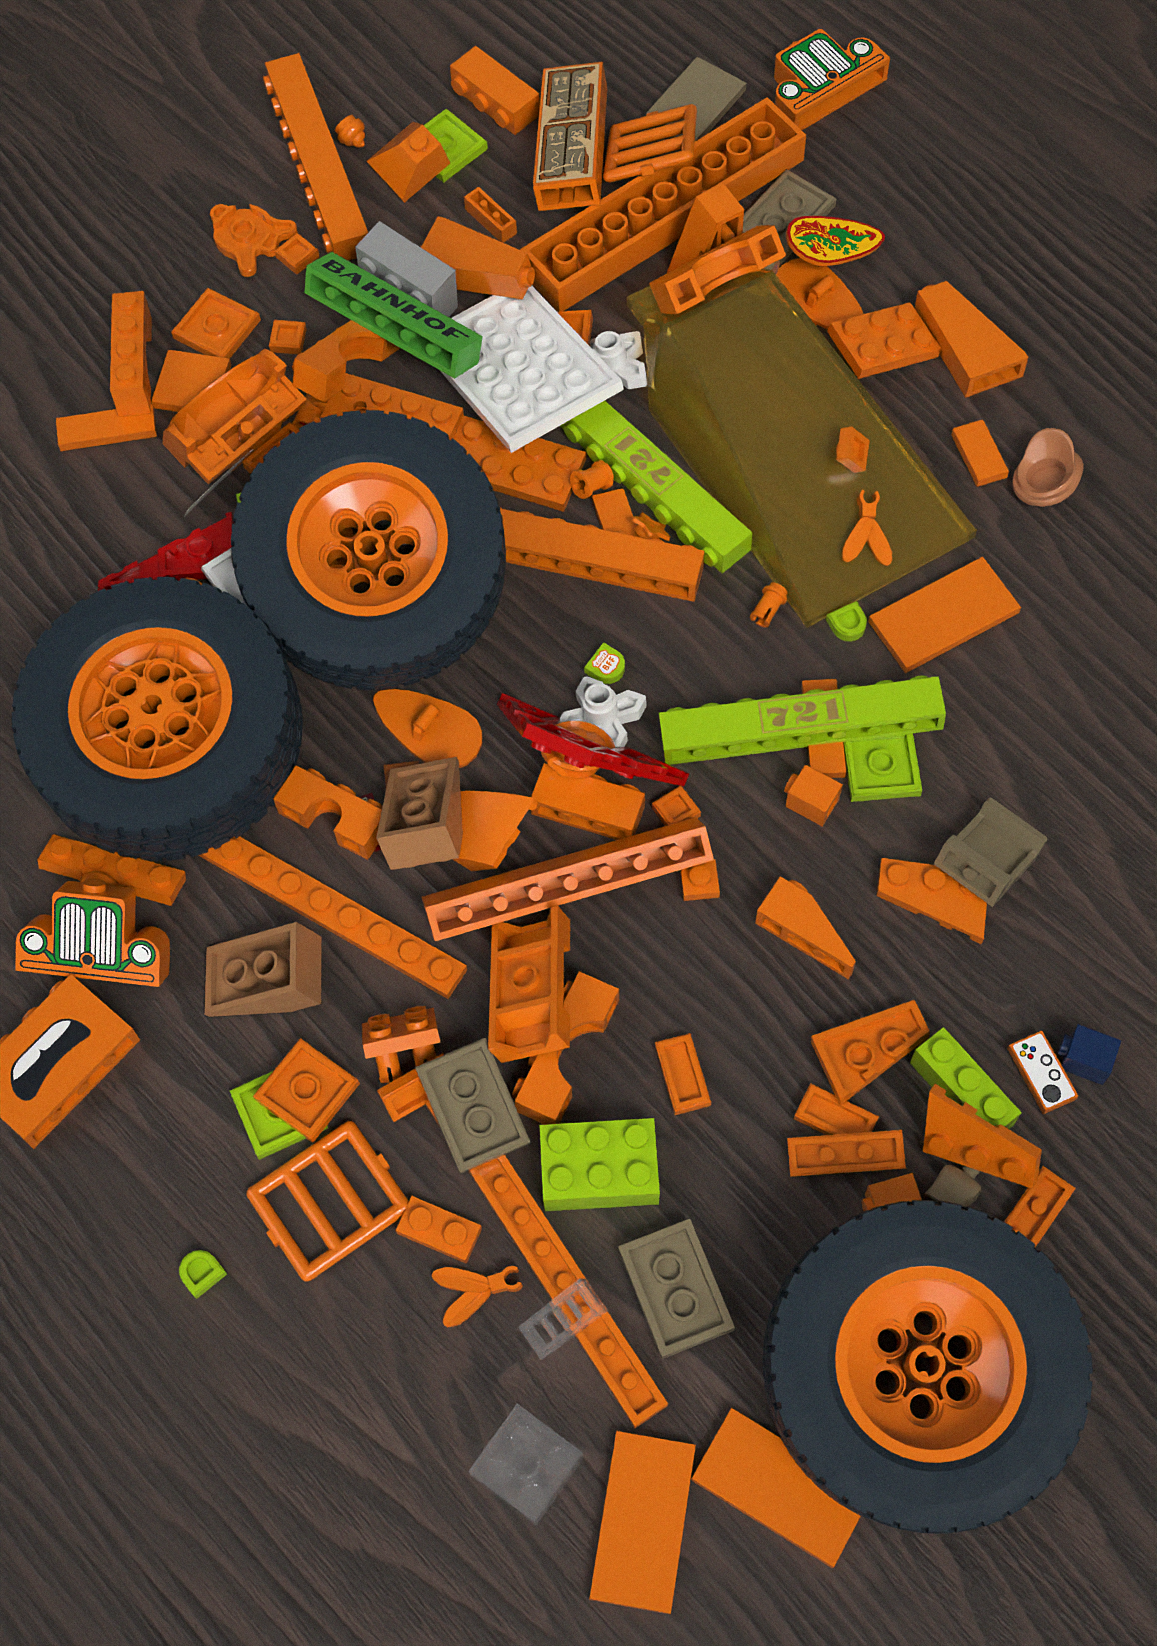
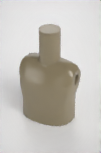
[923,1165,981,1208]

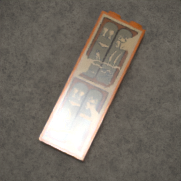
[533,62,607,211]

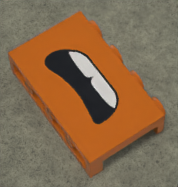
[0,974,140,1149]

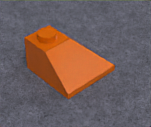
[367,122,450,203]

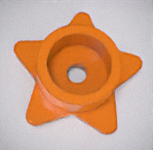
[632,512,671,541]

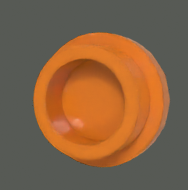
[335,115,365,148]

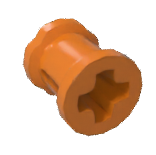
[570,460,614,499]

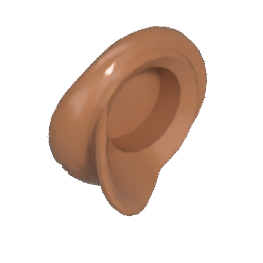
[1012,428,1084,507]

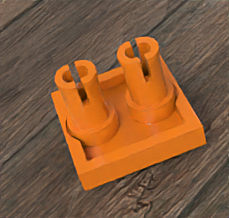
[362,1006,440,1083]

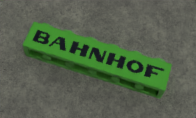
[304,252,483,379]

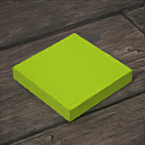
[424,109,488,183]
[843,733,922,802]
[230,1071,328,1160]

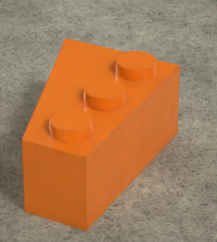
[667,183,744,273]

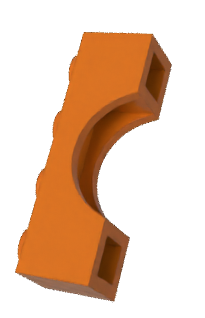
[649,225,786,314]
[110,291,152,416]
[292,320,400,402]
[512,971,619,1125]

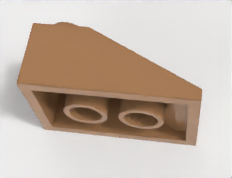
[376,757,463,870]
[204,922,322,1017]

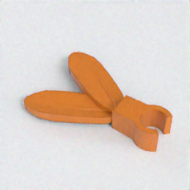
[842,490,892,566]
[432,1266,523,1328]

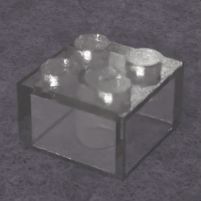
[468,1403,584,1527]

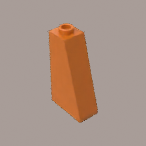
[421,216,535,299]
[914,281,1029,398]

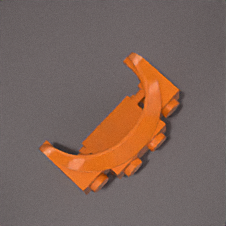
[162,349,307,485]

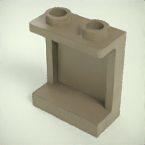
[934,797,1048,907]

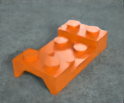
[488,905,570,1063]

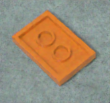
[827,302,942,379]

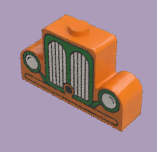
[774,29,890,130]
[15,879,170,987]

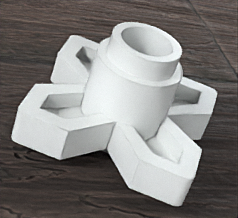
[590,331,647,389]
[558,677,647,748]

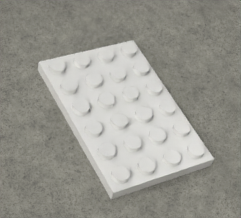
[441,286,624,453]

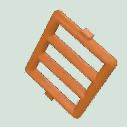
[603,104,697,183]
[246,1121,409,1282]

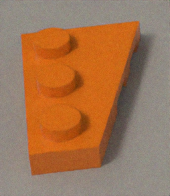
[877,858,987,944]
[811,1000,930,1106]
[923,1084,1042,1189]

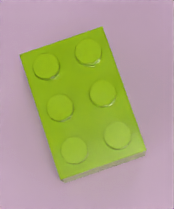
[539,1118,660,1211]

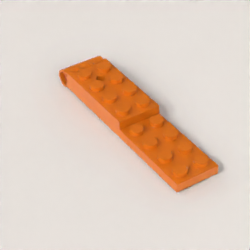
[292,373,586,512]

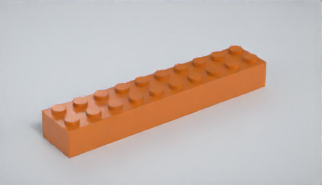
[520,97,806,312]

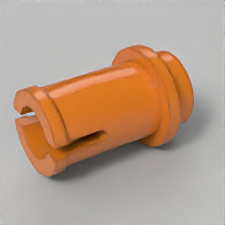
[750,582,788,627]

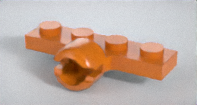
[37,834,186,906]

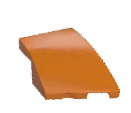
[453,791,538,871]

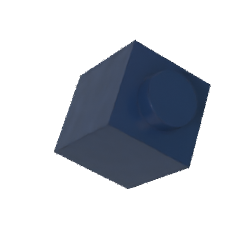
[1058,1024,1121,1085]

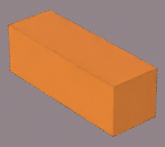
[464,187,517,243]

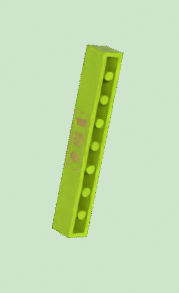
[560,400,753,574]
[659,675,946,765]

